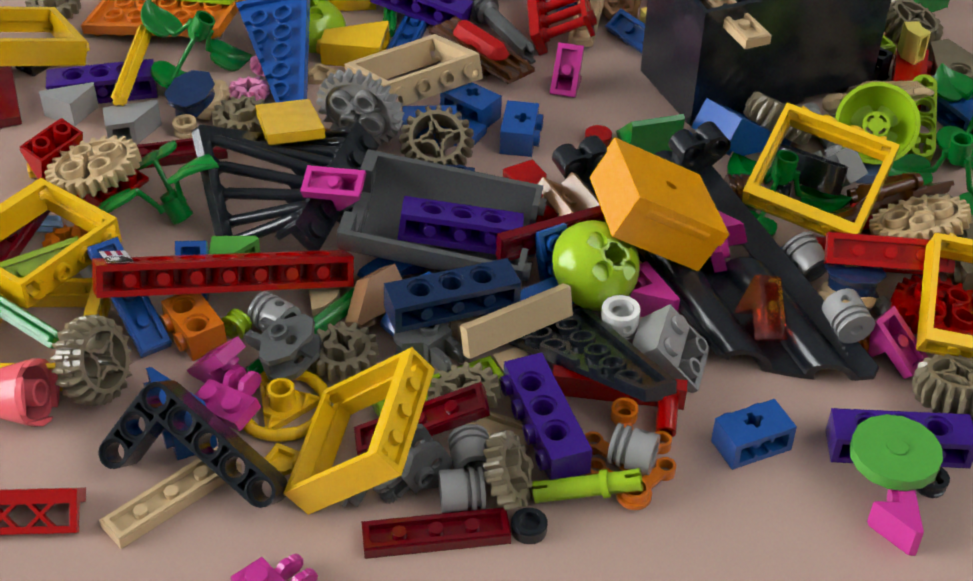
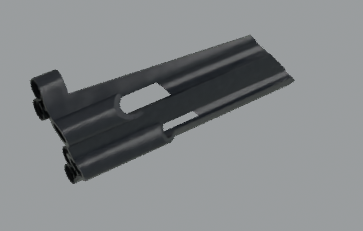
[552,121,879,381]

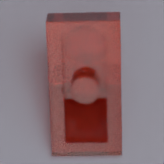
[735,274,787,342]

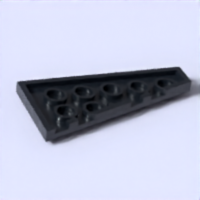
[508,306,677,402]

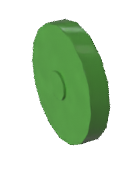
[850,414,943,491]

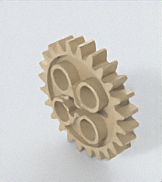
[44,135,142,199]
[869,194,972,239]

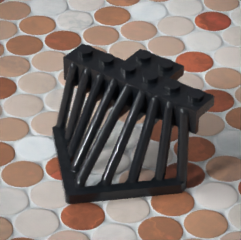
[192,121,379,251]

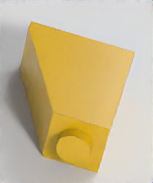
[316,21,390,66]

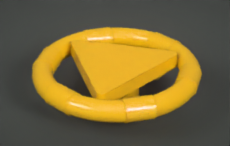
[243,370,332,443]

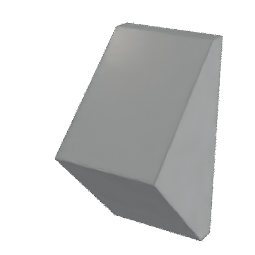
[39,82,99,126]

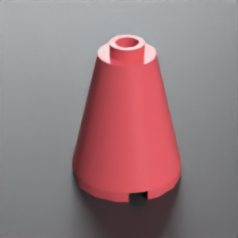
[0,358,60,427]

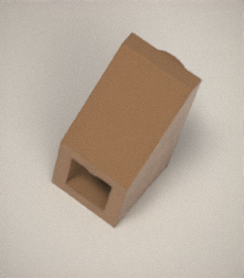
[345,264,402,328]

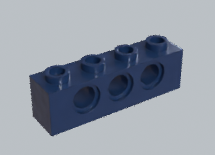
[384,258,521,333]

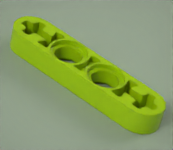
[908,74,937,162]

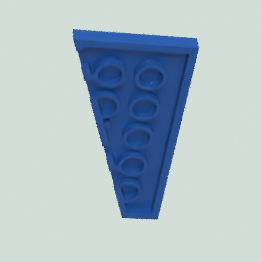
[235,0,310,102]

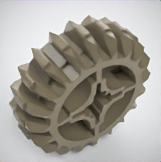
[884,0,943,50]
[743,92,813,145]
[399,104,475,166]
[50,314,134,406]
[912,354,973,421]

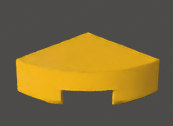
[265,442,300,476]

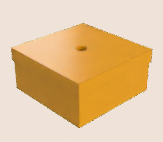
[590,137,730,271]

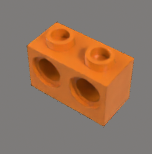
[159,294,227,361]

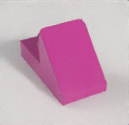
[550,42,585,98]
[300,165,367,211]
[711,211,747,273]
[630,261,680,317]
[868,306,928,379]
[187,336,246,384]
[867,489,924,556]

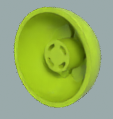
[309,0,347,53]
[835,82,921,165]
[552,220,640,311]

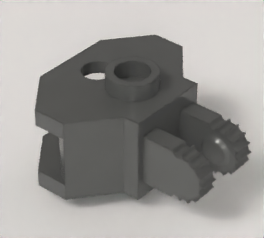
[244,314,322,381]
[393,322,468,373]
[372,423,453,504]

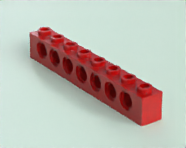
[92,250,354,298]

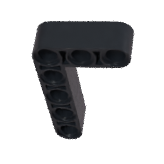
[98,380,288,508]

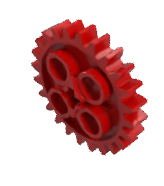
[890,275,973,336]

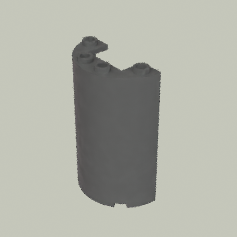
[337,149,547,286]

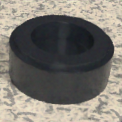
[511,507,548,544]

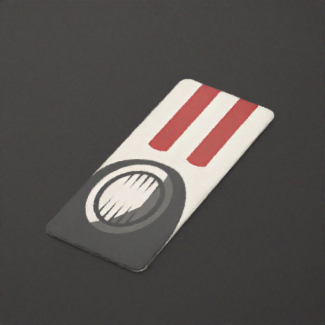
[99,250,134,263]

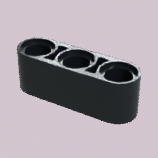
[774,145,848,195]

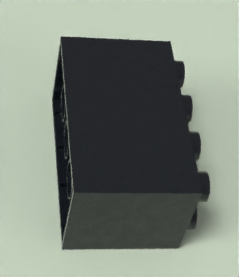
[641,0,891,126]

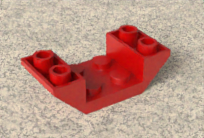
[20,118,149,207]

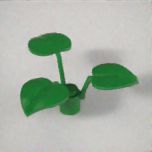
[141,0,253,89]
[934,63,973,158]
[888,131,973,215]
[97,140,219,225]
[727,150,852,237]

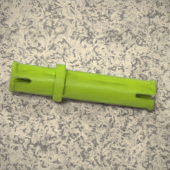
[532,468,643,504]

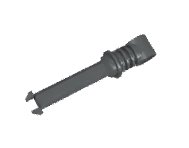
[471,0,536,64]

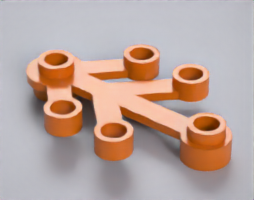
[584,398,676,510]

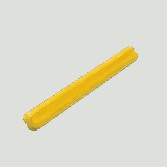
[111,25,153,106]

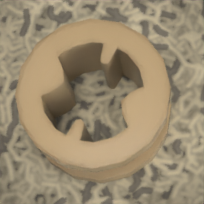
[172,114,197,139]

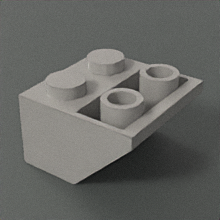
[632,304,710,393]

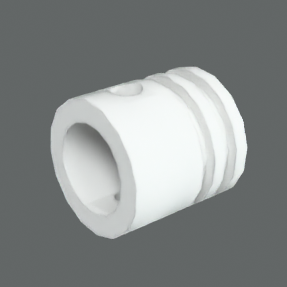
[601,295,641,344]

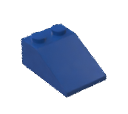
[691,98,792,156]

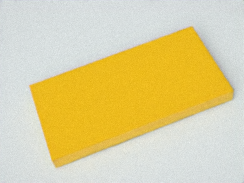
[255,99,326,145]

